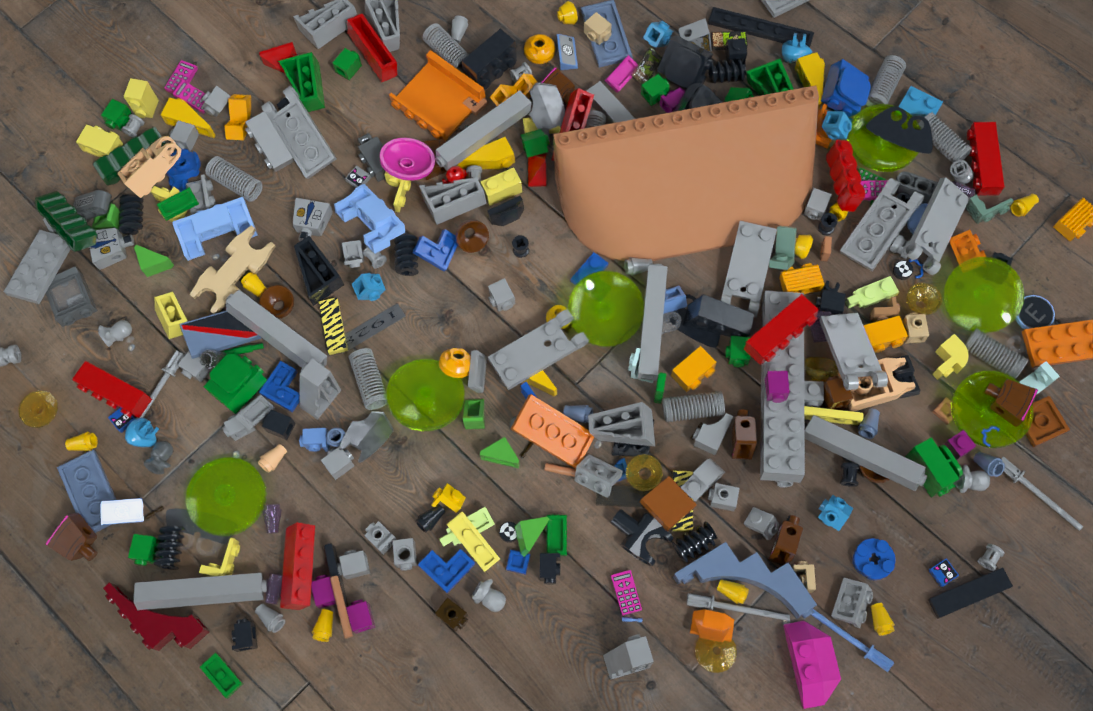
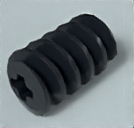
[708,59,746,84]
[119,194,144,235]
[394,234,419,276]
[671,521,717,563]
[153,526,186,570]

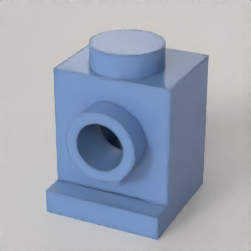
[299,428,330,452]

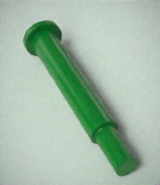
[211,343,264,362]

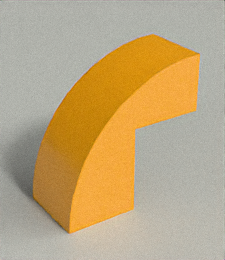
[490,73,538,106]
[225,94,251,140]

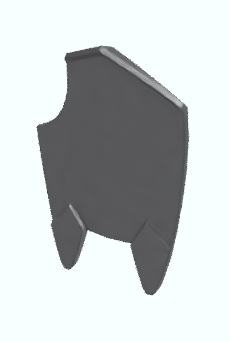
[529,83,565,142]
[339,411,394,463]

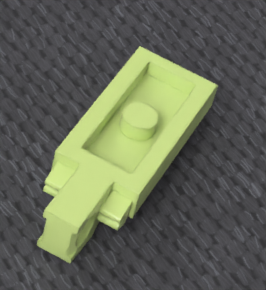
[845,276,899,309]
[439,506,495,546]

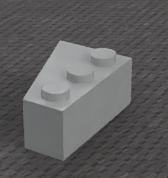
[293,0,357,49]
[365,0,400,52]
[245,111,294,172]
[419,177,487,225]
[300,359,341,420]
[588,402,655,447]
[603,634,654,680]

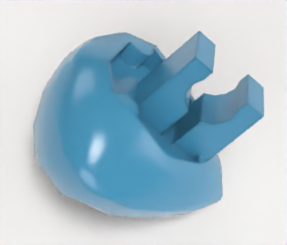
[781,33,812,63]
[125,417,159,447]

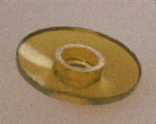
[19,390,58,428]
[695,638,737,673]

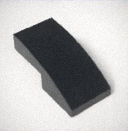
[892,355,921,399]

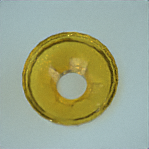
[906,283,942,315]
[804,357,839,382]
[626,454,663,491]

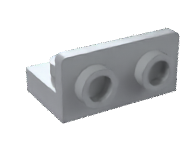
[186,174,216,215]
[574,454,623,498]
[831,578,873,628]

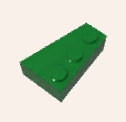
[279,52,325,112]
[746,59,794,96]

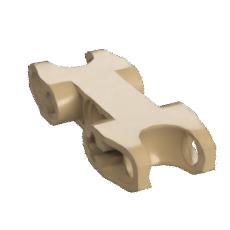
[190,225,276,314]

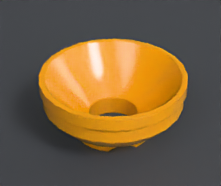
[524,34,555,64]
[439,348,471,378]

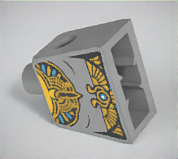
[678,18,712,52]

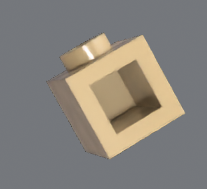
[584,12,612,45]
[902,313,929,344]

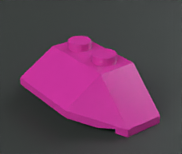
[783,621,841,709]

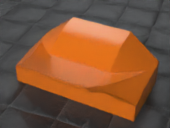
[690,609,734,642]

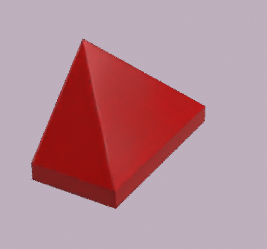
[259,42,297,73]
[528,153,546,187]

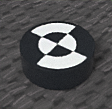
[893,260,913,280]
[499,522,517,543]

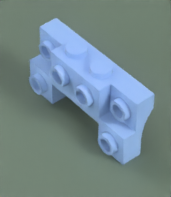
[334,184,405,254]
[172,197,258,261]

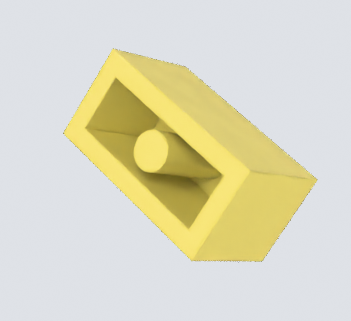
[124,78,159,118]
[76,124,124,157]
[481,167,522,206]
[154,292,187,339]

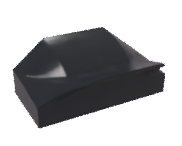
[487,196,524,226]

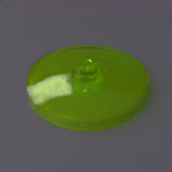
[847,104,921,172]
[943,257,1024,334]
[568,271,644,347]
[386,359,465,431]
[951,370,1034,448]
[186,457,267,536]

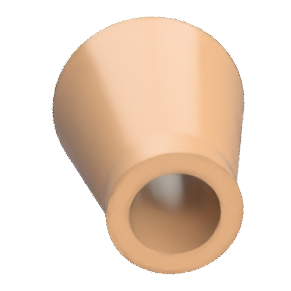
[258,444,287,473]

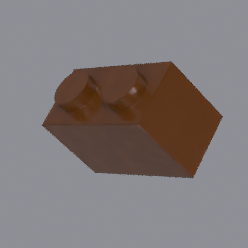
[823,376,853,410]

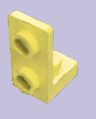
[384,171,411,212]
[199,538,240,577]

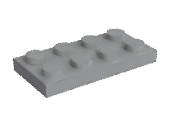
[3,230,71,304]

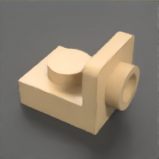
[792,561,816,593]

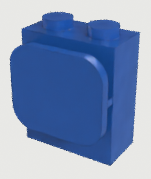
[821,59,871,118]

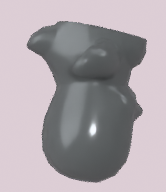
[144,441,174,474]

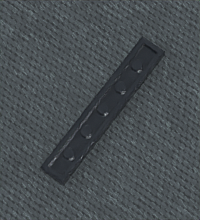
[708,7,814,48]

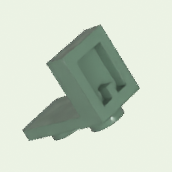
[965,195,1014,224]
[769,226,797,270]

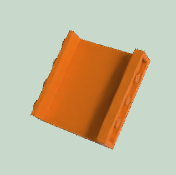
[389,50,486,141]

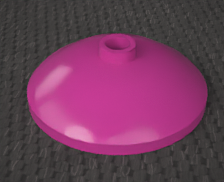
[380,138,435,181]

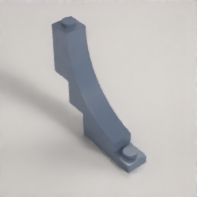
[673,542,817,619]

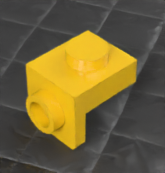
[431,483,466,513]

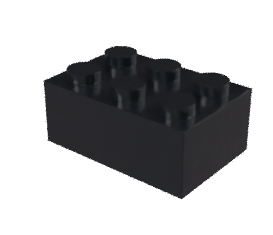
[462,28,517,90]

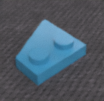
[894,86,943,117]

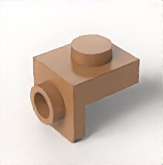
[870,297,900,322]

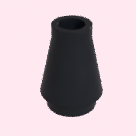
[415,504,445,533]

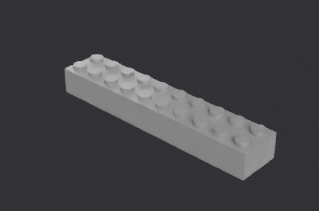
[760,291,805,483]

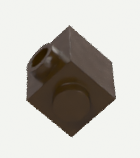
[435,597,468,632]

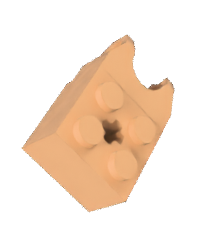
[117,136,182,198]
[837,358,916,412]

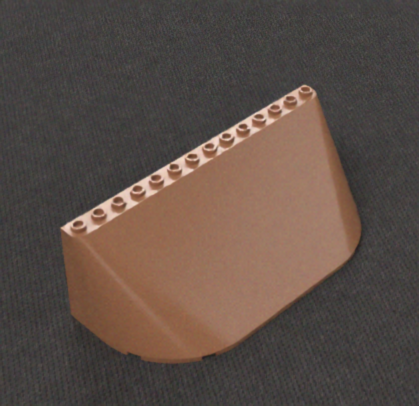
[553,85,819,261]

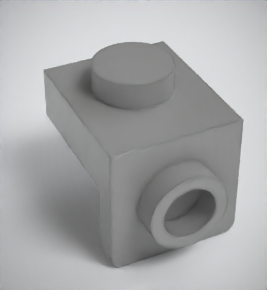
[342,240,365,268]
[743,507,779,540]

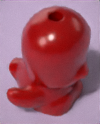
[442,166,467,184]

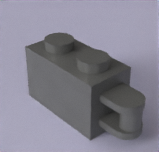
[357,133,385,182]

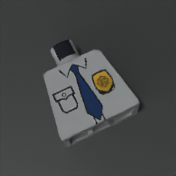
[293,198,333,241]
[89,228,135,270]

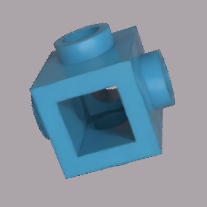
[643,21,673,48]
[822,111,852,140]
[352,273,386,301]
[818,495,853,531]

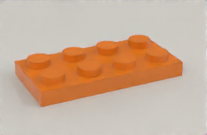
[1021,320,1093,368]
[511,394,594,469]

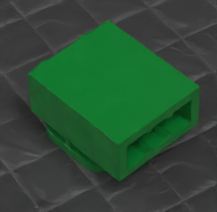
[203,353,267,414]
[905,437,963,498]

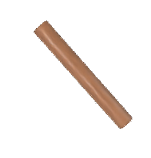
[544,463,576,477]
[330,576,353,639]

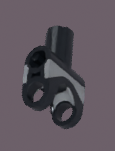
[610,509,674,566]

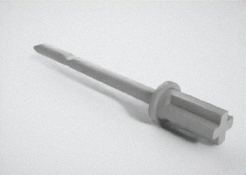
[136,350,184,419]
[1001,456,1083,531]
[686,593,790,621]

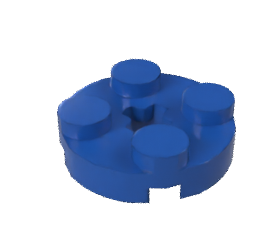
[166,149,201,182]
[853,538,895,580]

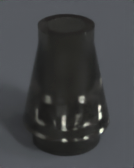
[200,350,227,369]

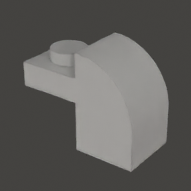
[681,459,725,502]

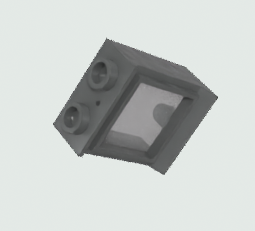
[46,267,98,327]

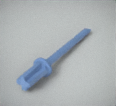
[812,609,894,672]

